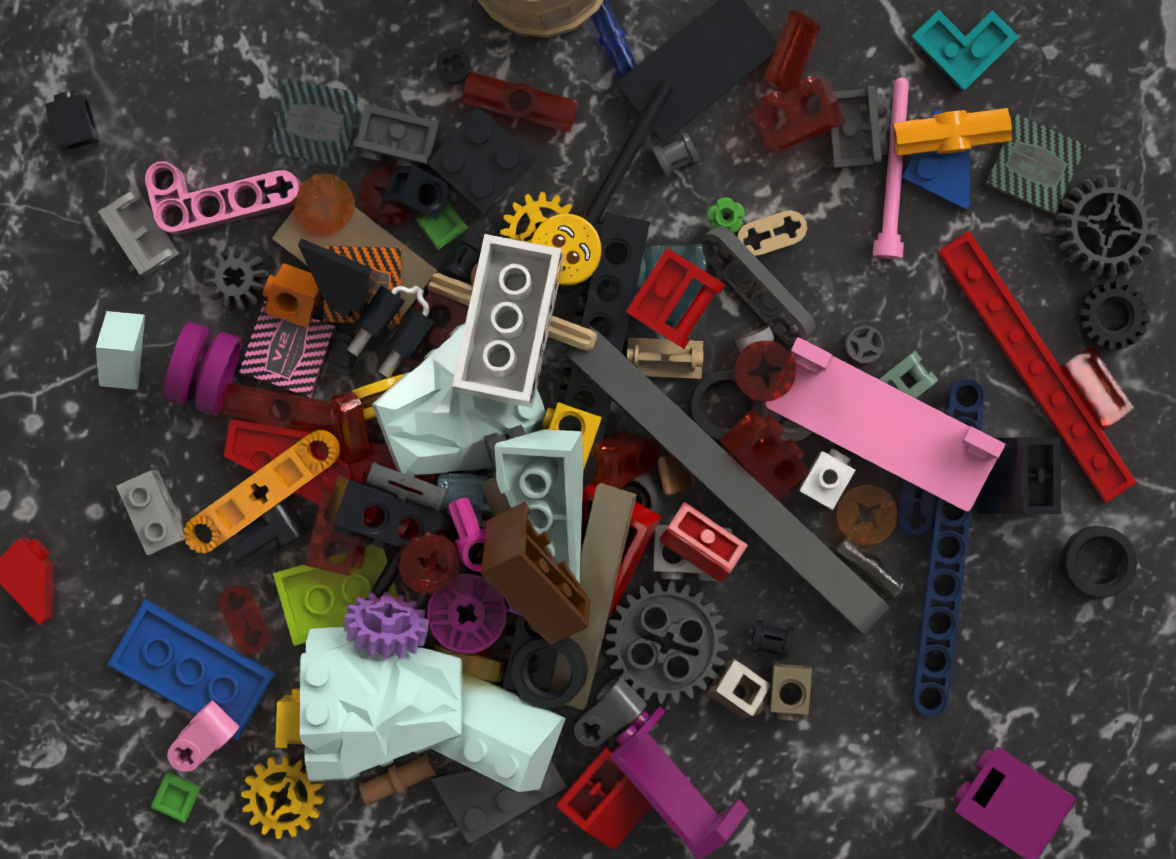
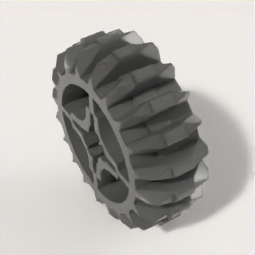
[1055,175,1159,278]

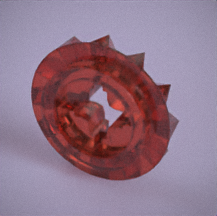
[359,165,420,226]
[735,340,796,401]
[398,532,460,594]

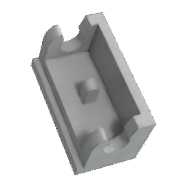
[98,191,180,277]

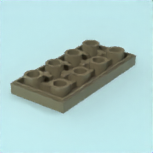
[272,179,438,331]

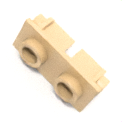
[627,338,703,379]

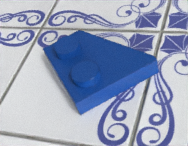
[902,110,970,211]

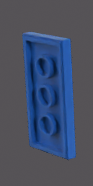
[107,599,277,740]

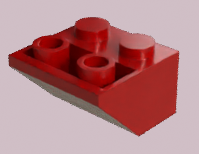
[556,743,652,850]

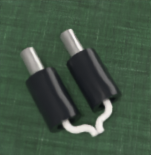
[347,285,436,378]

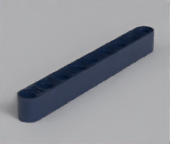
[910,379,985,716]

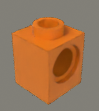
[263,263,322,328]

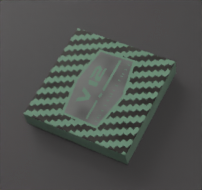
[985,114,1087,215]

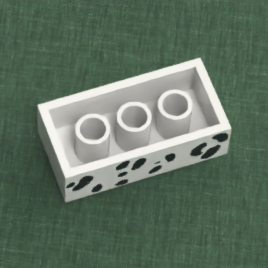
[452,234,564,408]

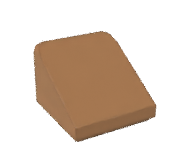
[657,455,692,495]

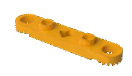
[184,430,340,553]

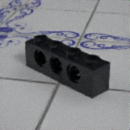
[323,475,486,574]

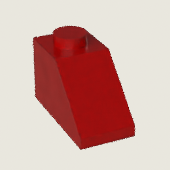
[0,537,54,625]

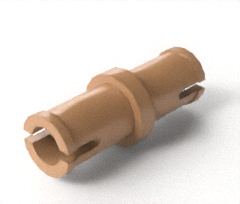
[359,753,437,806]

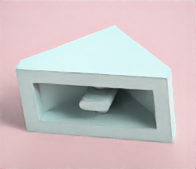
[96,311,145,390]

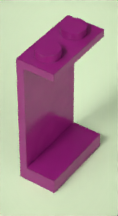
[609,706,749,859]

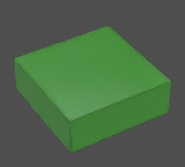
[416,200,469,251]
[150,772,202,823]

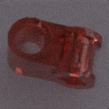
[592,431,659,489]

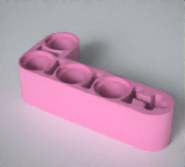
[145,161,303,235]

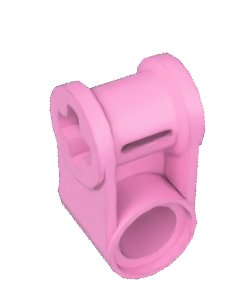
[167,700,240,772]

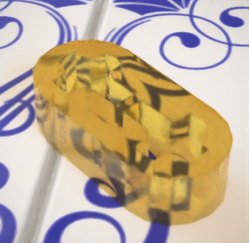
[434,645,505,682]

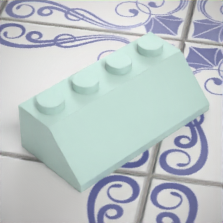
[430,669,566,792]

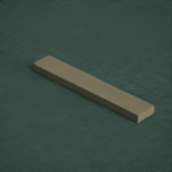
[549,483,637,710]

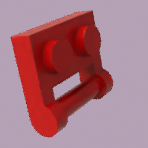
[626,247,725,349]

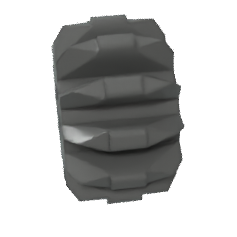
[204,246,269,311]

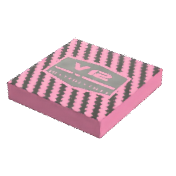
[239,301,336,397]

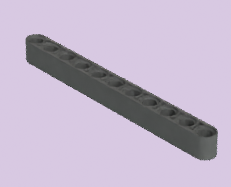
[564,326,890,636]

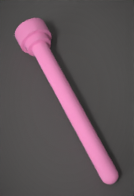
[873,77,909,259]

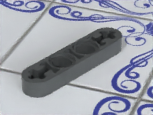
[699,226,816,346]

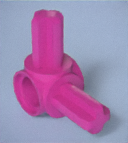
[448,497,486,572]

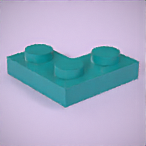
[910,10,1019,92]

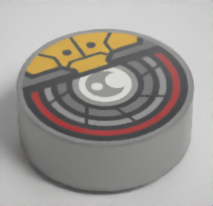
[734,326,774,353]

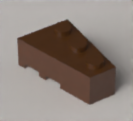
[481,502,590,645]

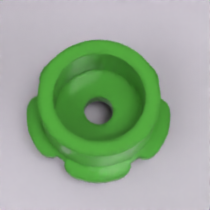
[707,198,745,234]

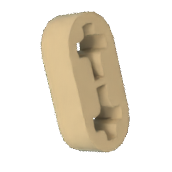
[737,210,807,257]

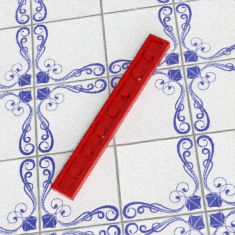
[936,231,1137,504]

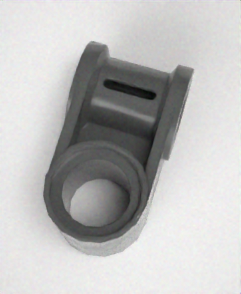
[574,676,646,747]

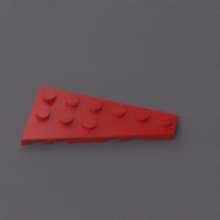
[224,419,450,568]

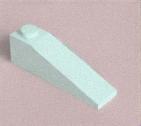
[495,429,583,584]

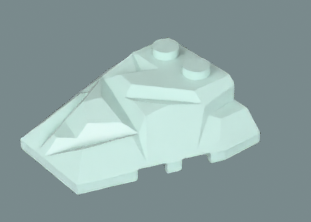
[372,323,546,475]
[300,627,462,782]

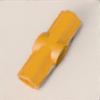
[893,108,1012,157]

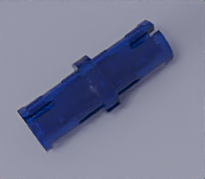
[591,0,638,77]

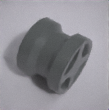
[844,325,884,364]

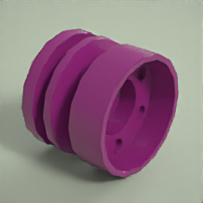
[427,571,509,654]

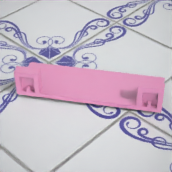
[766,337,1006,511]

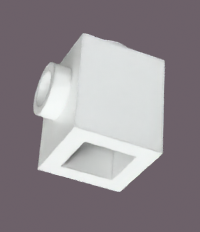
[797,448,855,510]

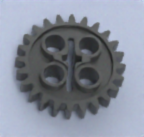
[605,580,728,704]

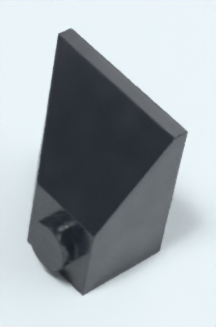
[298,238,380,318]

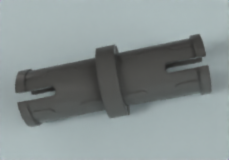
[365,462,447,511]

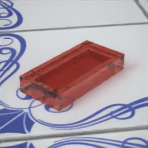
[763,10,821,95]
[1059,346,1134,430]

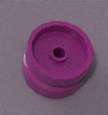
[163,321,242,416]

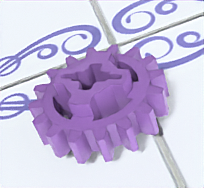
[344,592,429,659]

